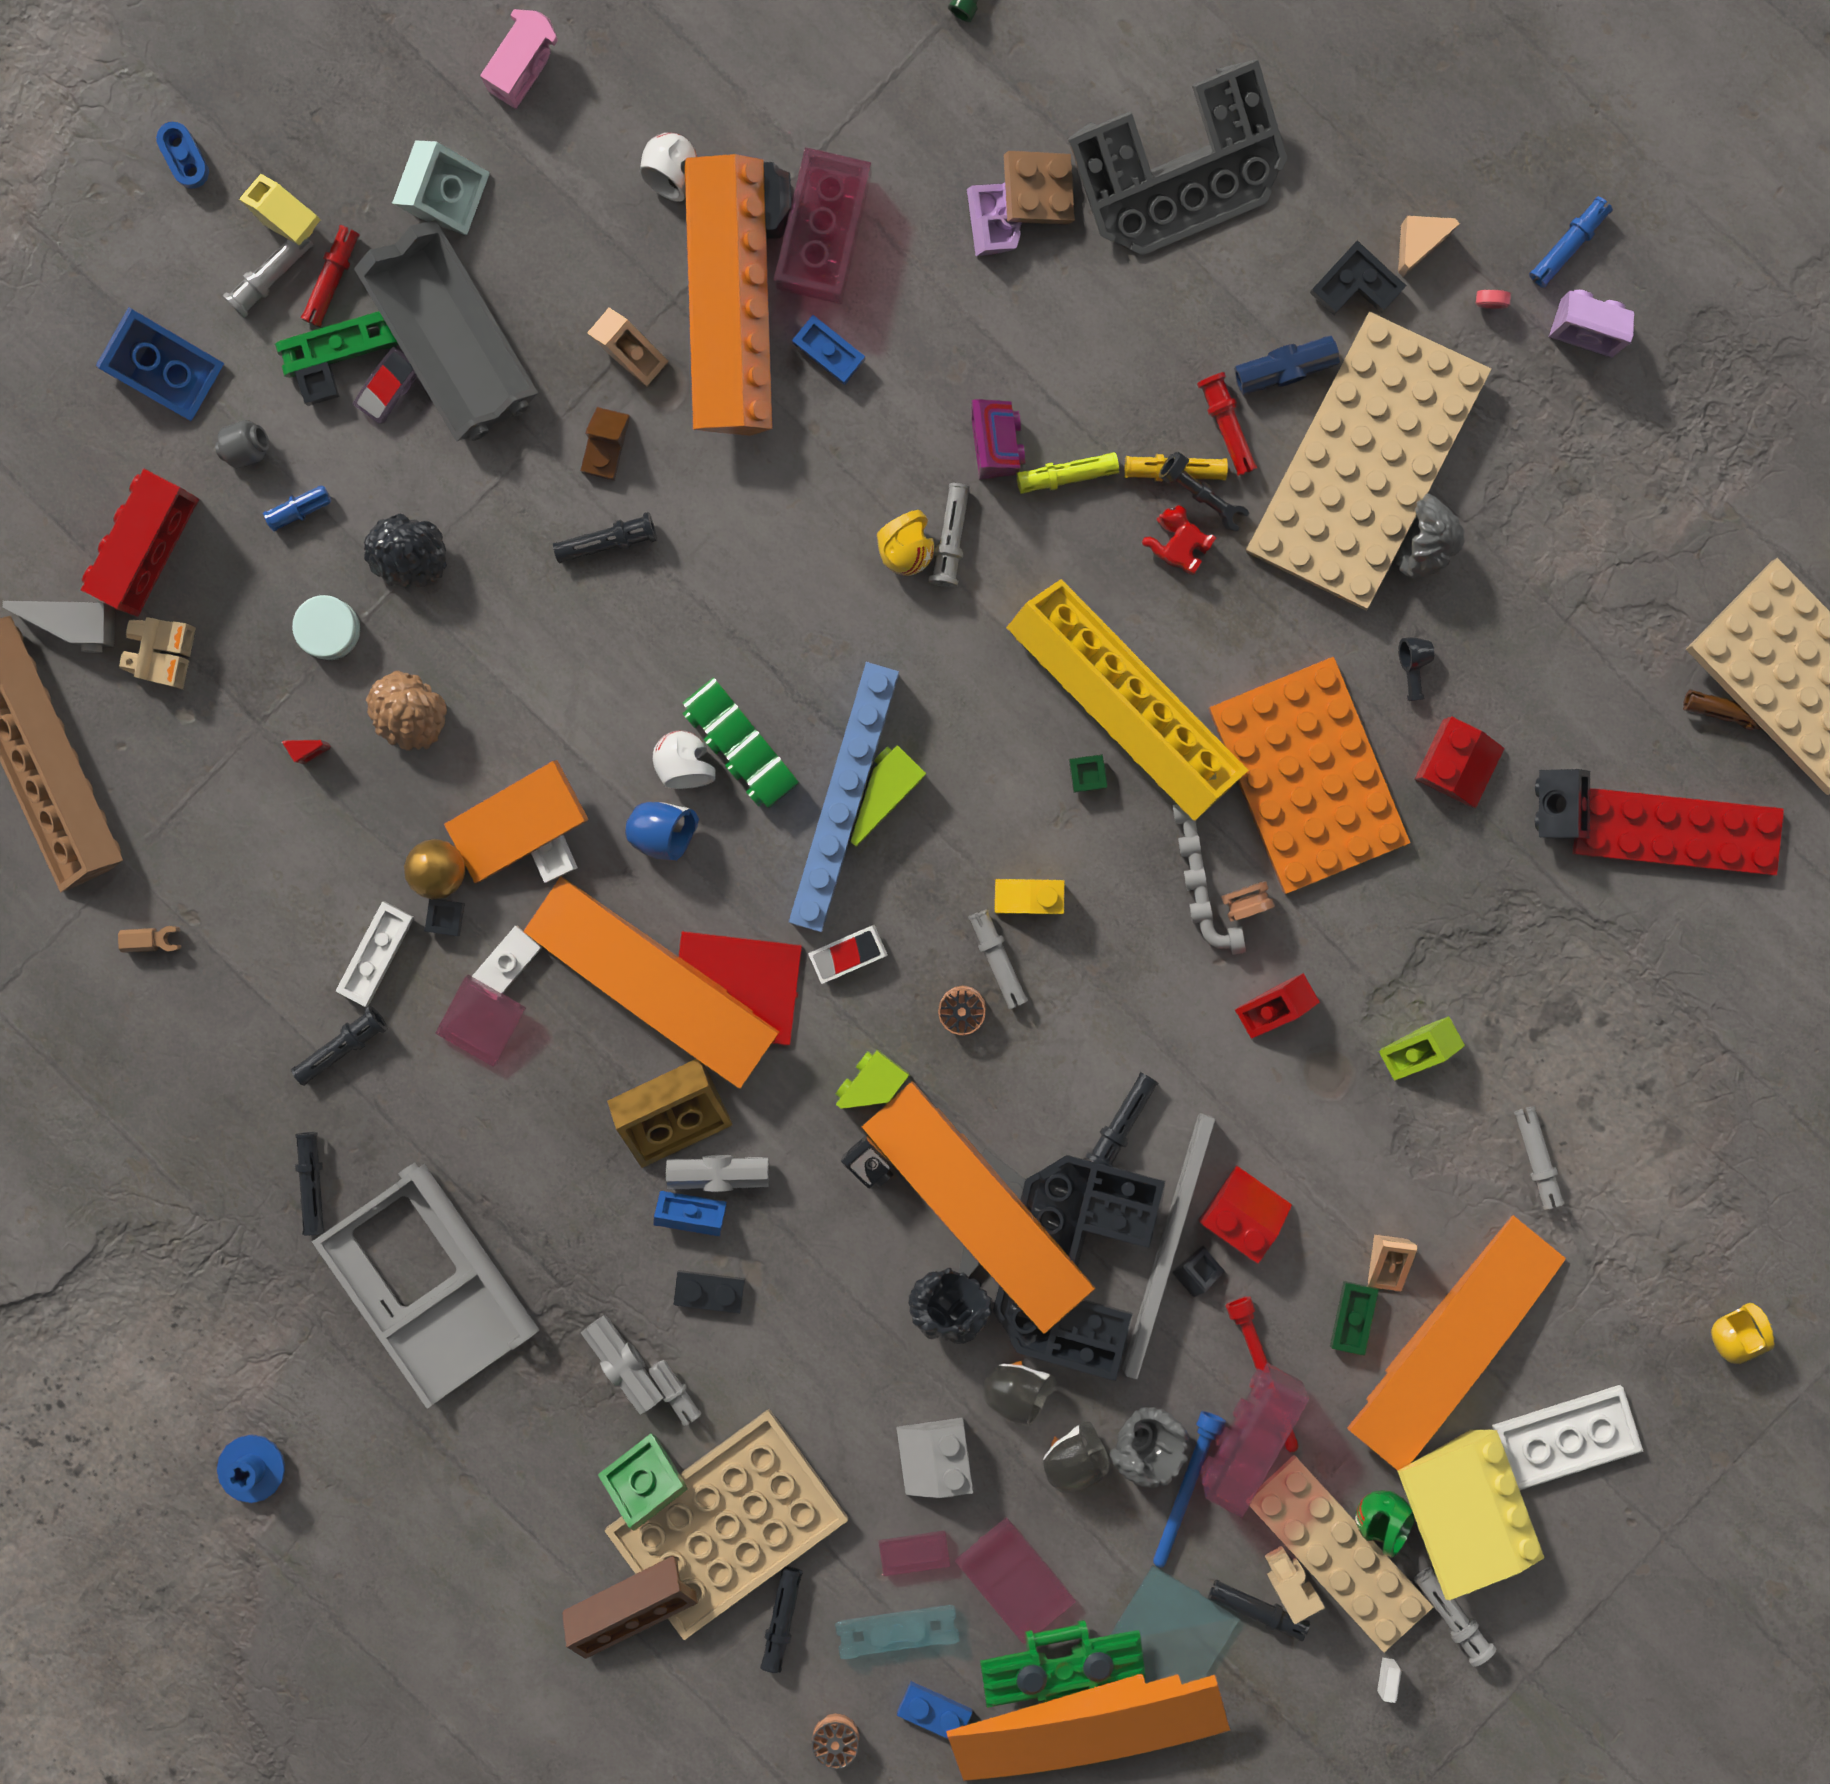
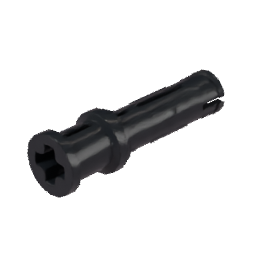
[553,512,657,563]
[291,1006,388,1086]
[1085,1072,1159,1167]

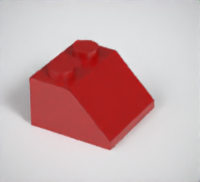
[1414,716,1505,809]
[1198,1165,1292,1264]

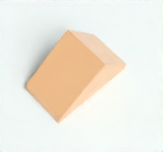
[1398,216,1460,277]
[1368,1234,1417,1291]

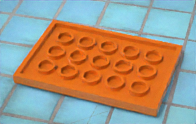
[1208,656,1410,894]

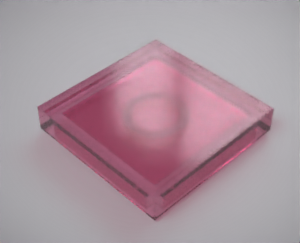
[435,974,526,1067]

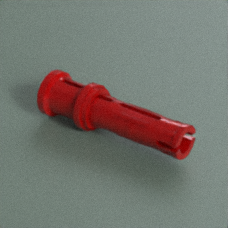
[1197,372,1257,476]

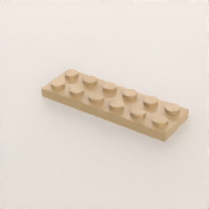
[1245,1455,1433,1652]

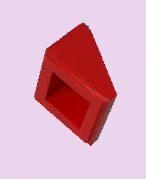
[282,740,331,765]

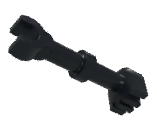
[1159,452,1250,531]

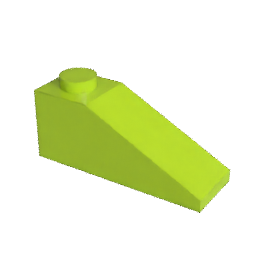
[851,745,926,847]

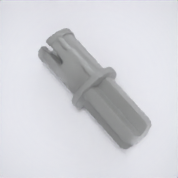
[649,1360,701,1426]

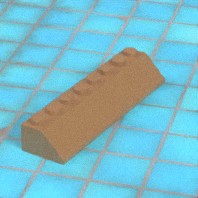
[0,616,123,893]

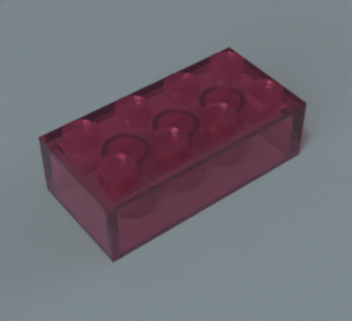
[774,147,872,304]
[1200,1363,1309,1518]

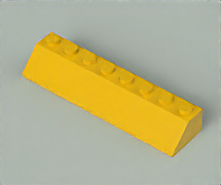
[1006,579,1249,821]

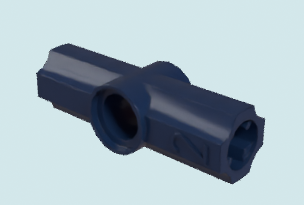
[1234,335,1340,395]

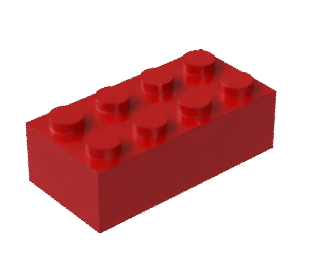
[80,469,200,617]

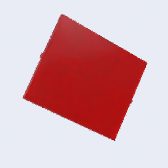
[679,931,802,1045]

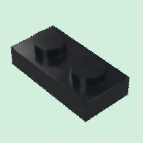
[673,1270,745,1314]

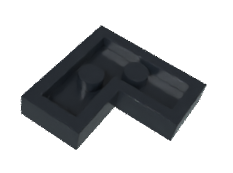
[1310,240,1407,315]

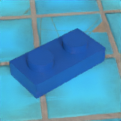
[792,315,866,385]
[653,1191,727,1236]
[897,1681,972,1739]

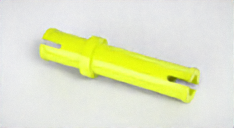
[1016,452,1119,494]

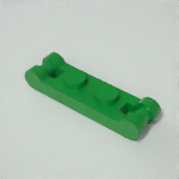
[275,311,399,378]

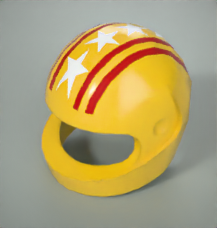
[877,510,934,576]

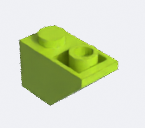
[835,1049,909,1109]

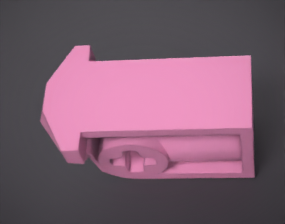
[480,9,558,109]

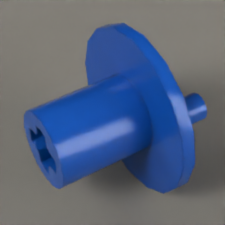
[217,1434,285,1503]

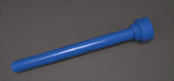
[1153,1411,1226,1568]

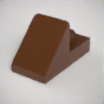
[580,407,630,481]

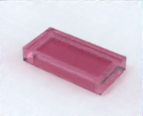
[879,1530,950,1576]

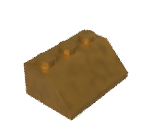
[607,1059,733,1168]

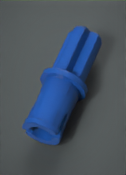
[263,486,331,532]

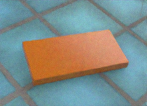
[444,760,589,883]

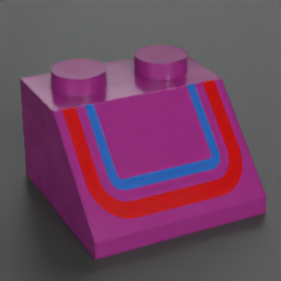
[971,399,1026,480]

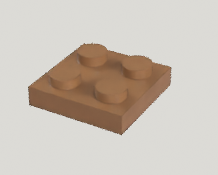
[1004,151,1075,224]

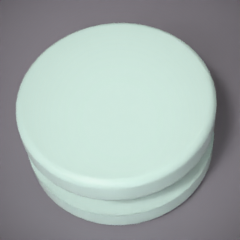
[292,595,360,660]

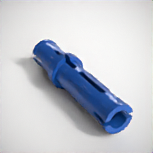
[1529,196,1613,288]

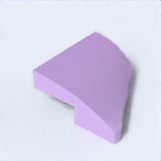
[967,182,1022,256]

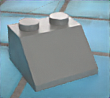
[896,1418,973,1498]

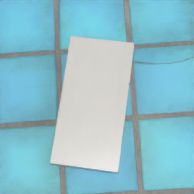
[1492,1385,1643,1490]

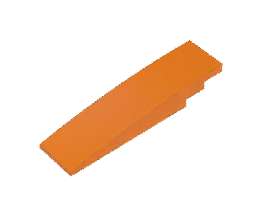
[523,876,779,1089]
[862,1082,1096,1334]
[1347,1215,1566,1470]
[946,1674,1230,1781]

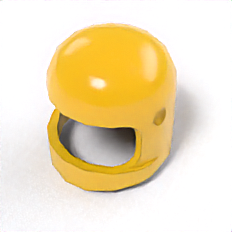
[1711,1303,1774,1364]

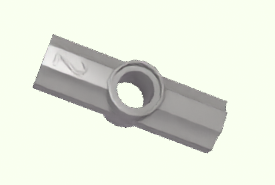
[666,1155,769,1192]
[581,1314,664,1415]

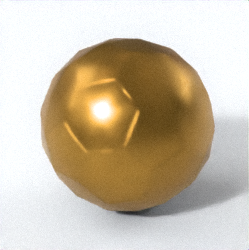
[404,839,465,900]

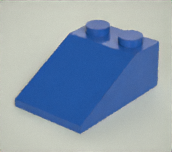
[96,307,224,421]

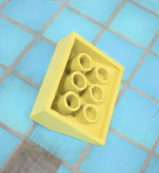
[1398,1430,1545,1600]

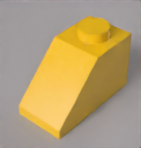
[995,879,1064,914]

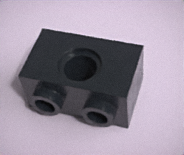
[1535,769,1590,839]

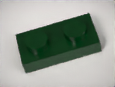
[1330,1281,1379,1356]

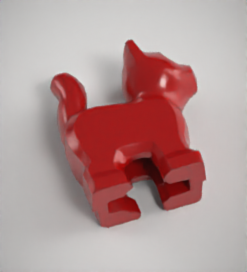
[1142,505,1216,575]

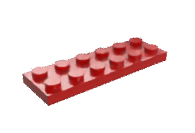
[1573,788,1784,876]

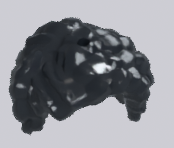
[364,513,447,588]
[908,1268,992,1344]

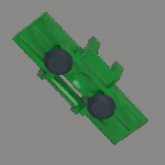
[980,1620,1146,1708]

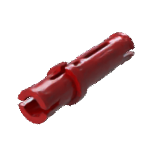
[300,225,360,328]

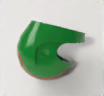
[1356,1490,1415,1557]

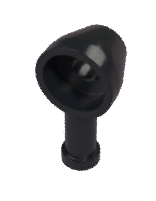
[1398,637,1435,701]

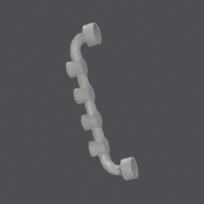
[1172,773,1246,955]

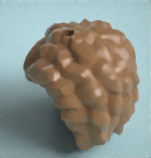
[366,670,447,751]

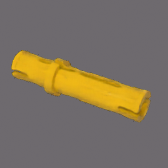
[1124,454,1228,481]

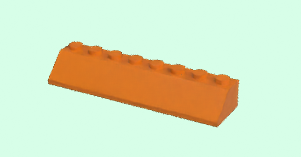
[685,154,772,436]

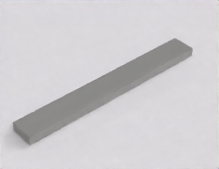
[1122,1113,1215,1379]

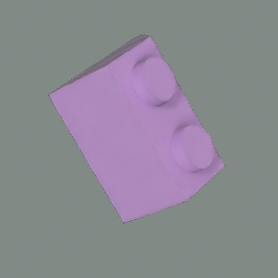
[1549,290,1634,357]

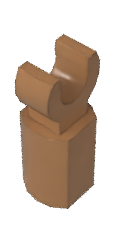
[118,926,181,953]

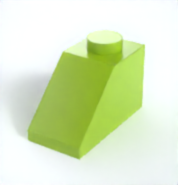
[1378,1016,1465,1081]

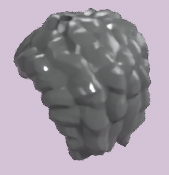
[1395,493,1464,578]
[1110,1407,1189,1488]

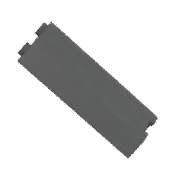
[354,220,538,442]

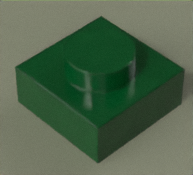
[1069,754,1107,793]

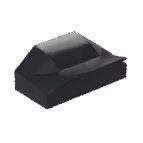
[764,162,794,239]

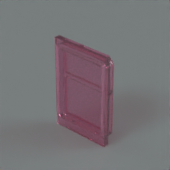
[955,1517,1076,1644]

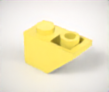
[239,174,321,246]

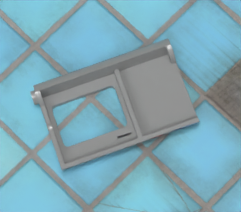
[312,1162,539,1409]

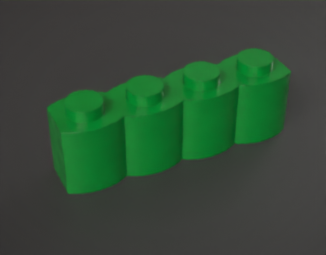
[682,677,800,808]

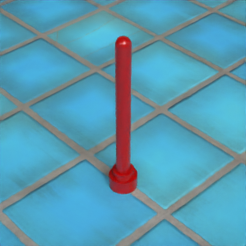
[1225,1296,1299,1452]

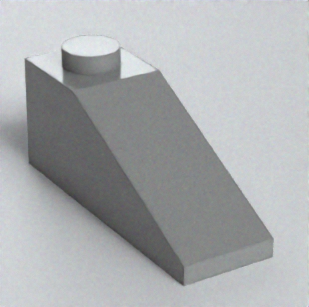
[3,601,115,653]

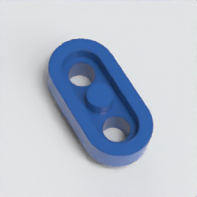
[156,122,209,189]

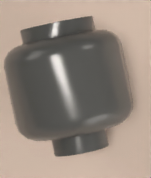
[215,420,269,469]

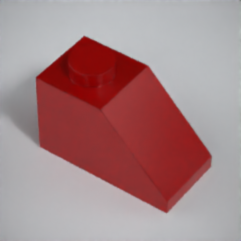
[1235,973,1320,1039]

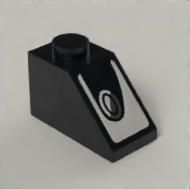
[841,1134,894,1189]

